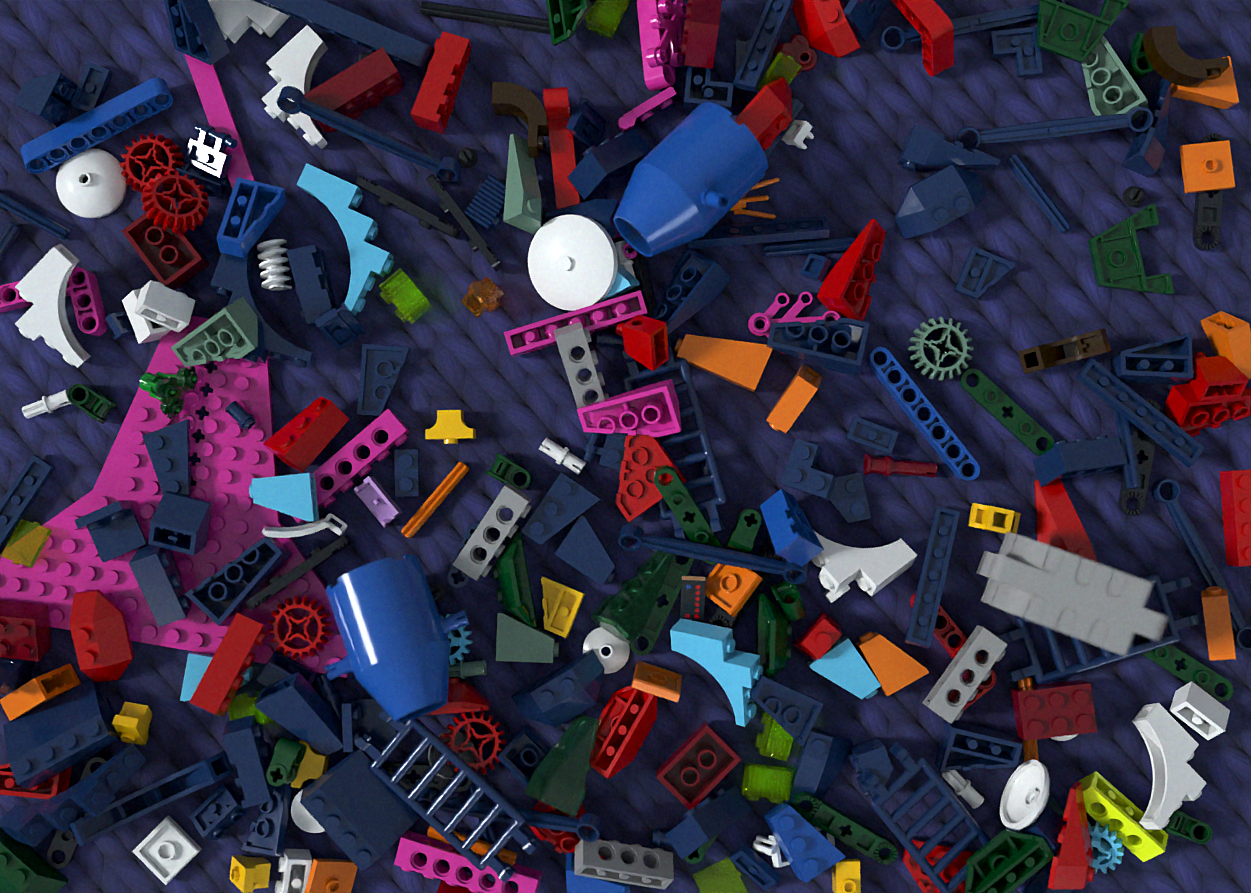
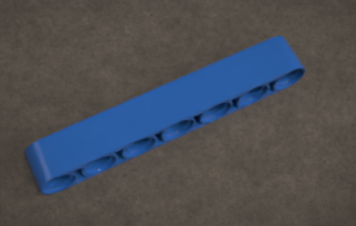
[21,77,173,174]
[866,347,980,481]

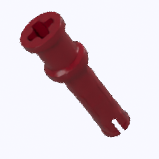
[863,454,937,478]

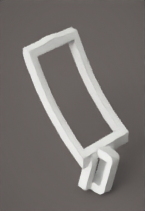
[262,513,348,538]
[753,826,835,867]

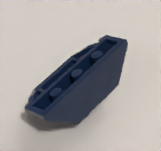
[894,164,987,239]
[511,649,605,728]

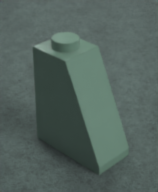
[496,611,559,663]

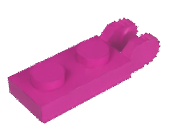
[617,86,677,132]

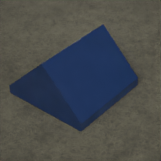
[497,725,559,791]

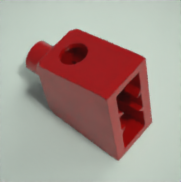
[616,315,669,371]
[1189,352,1249,401]
[793,611,842,660]

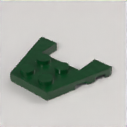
[1036,0,1129,63]
[1088,204,1174,295]

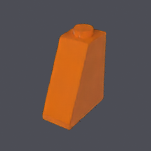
[1170,56,1239,109]
[1200,311,1251,380]
[766,363,823,433]
[1201,586,1236,661]
[855,631,929,696]
[0,663,81,721]

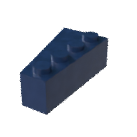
[185,536,293,626]

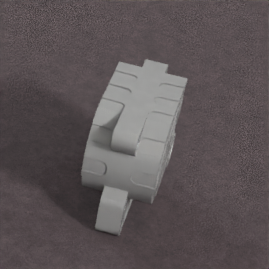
[976,532,1168,657]

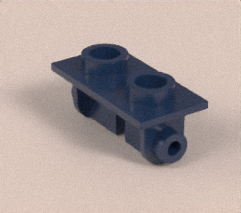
[176,163,229,199]

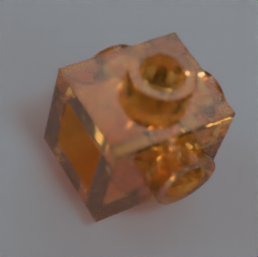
[461,277,504,318]

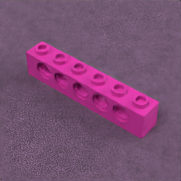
[504,290,648,357]
[292,409,410,523]
[394,830,543,893]

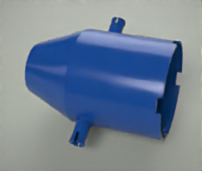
[613,102,768,257]
[325,555,470,723]

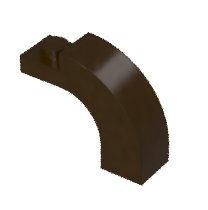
[1142,25,1230,87]
[492,82,549,158]
[1018,328,1111,374]

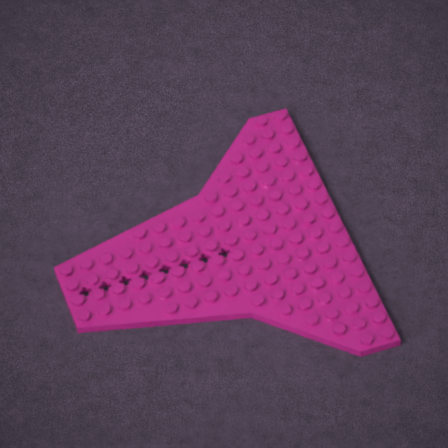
[0,316,349,678]

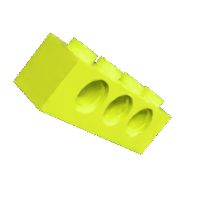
[1078,771,1169,862]

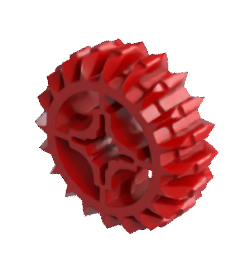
[119,133,185,194]
[141,170,210,234]
[268,595,334,660]
[442,711,506,775]

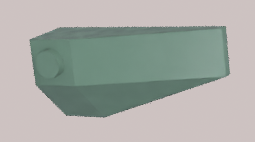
[1081,35,1149,121]
[503,134,543,235]
[170,297,258,367]

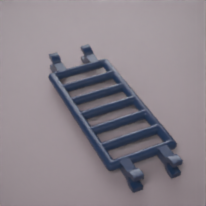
[621,337,727,540]
[995,574,1205,685]
[355,709,540,883]
[860,743,1019,893]

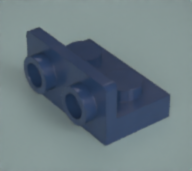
[189,783,250,840]

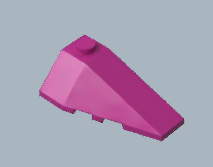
[577,379,682,437]

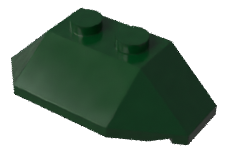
[546,0,591,46]
[493,532,538,627]
[756,592,791,679]
[0,827,68,893]
[965,829,1054,893]

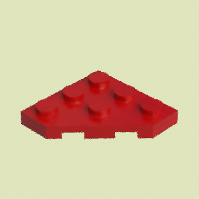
[615,434,687,522]
[902,838,976,893]

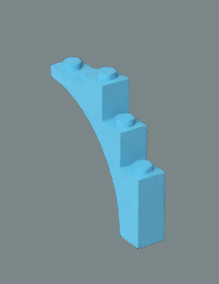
[296,163,394,316]

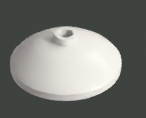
[56,148,127,219]
[1000,760,1050,830]

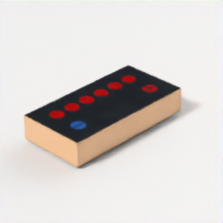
[680,576,706,623]

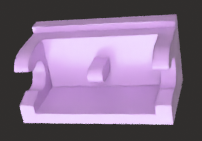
[354,476,403,527]

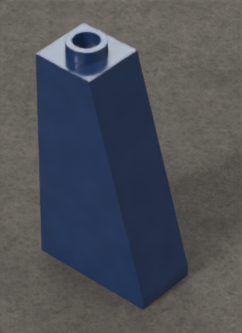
[254,671,343,756]

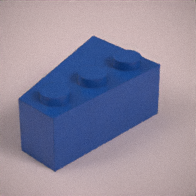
[217,177,286,258]
[760,489,824,566]
[762,803,846,883]

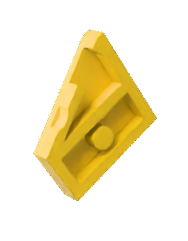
[541,576,585,638]

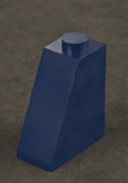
[555,514,616,586]

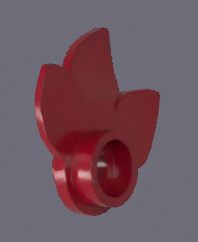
[773,34,817,79]

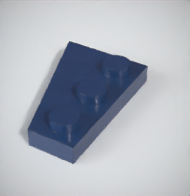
[357,344,411,416]
[749,674,824,747]
[241,783,293,856]

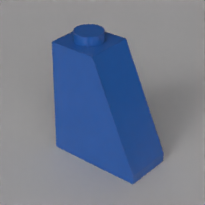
[566,853,630,893]

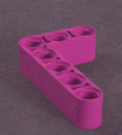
[636,0,676,91]
[0,267,108,336]

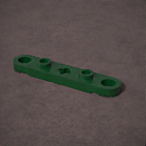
[959,368,1055,456]
[654,465,724,565]
[630,553,694,656]
[1133,633,1233,702]
[793,792,898,865]

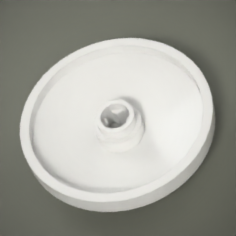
[528,215,618,311]

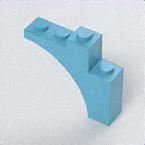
[670,618,763,727]

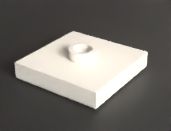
[132,816,202,885]

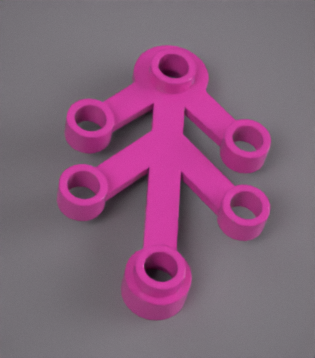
[646,0,687,68]
[748,292,840,354]

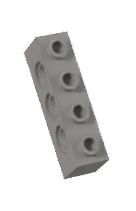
[553,322,609,408]
[453,483,532,581]
[922,625,1008,723]
[574,839,674,890]

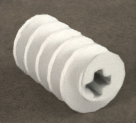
[257,239,292,291]

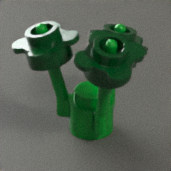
[139,366,198,419]

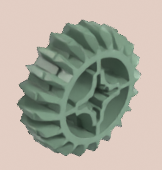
[908,317,973,381]

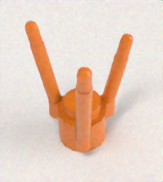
[730,177,779,219]

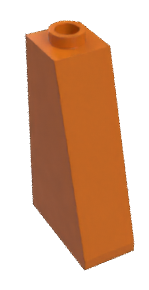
[674,334,773,392]

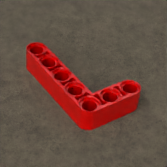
[891,0,954,77]
[543,87,580,210]
[910,593,996,719]

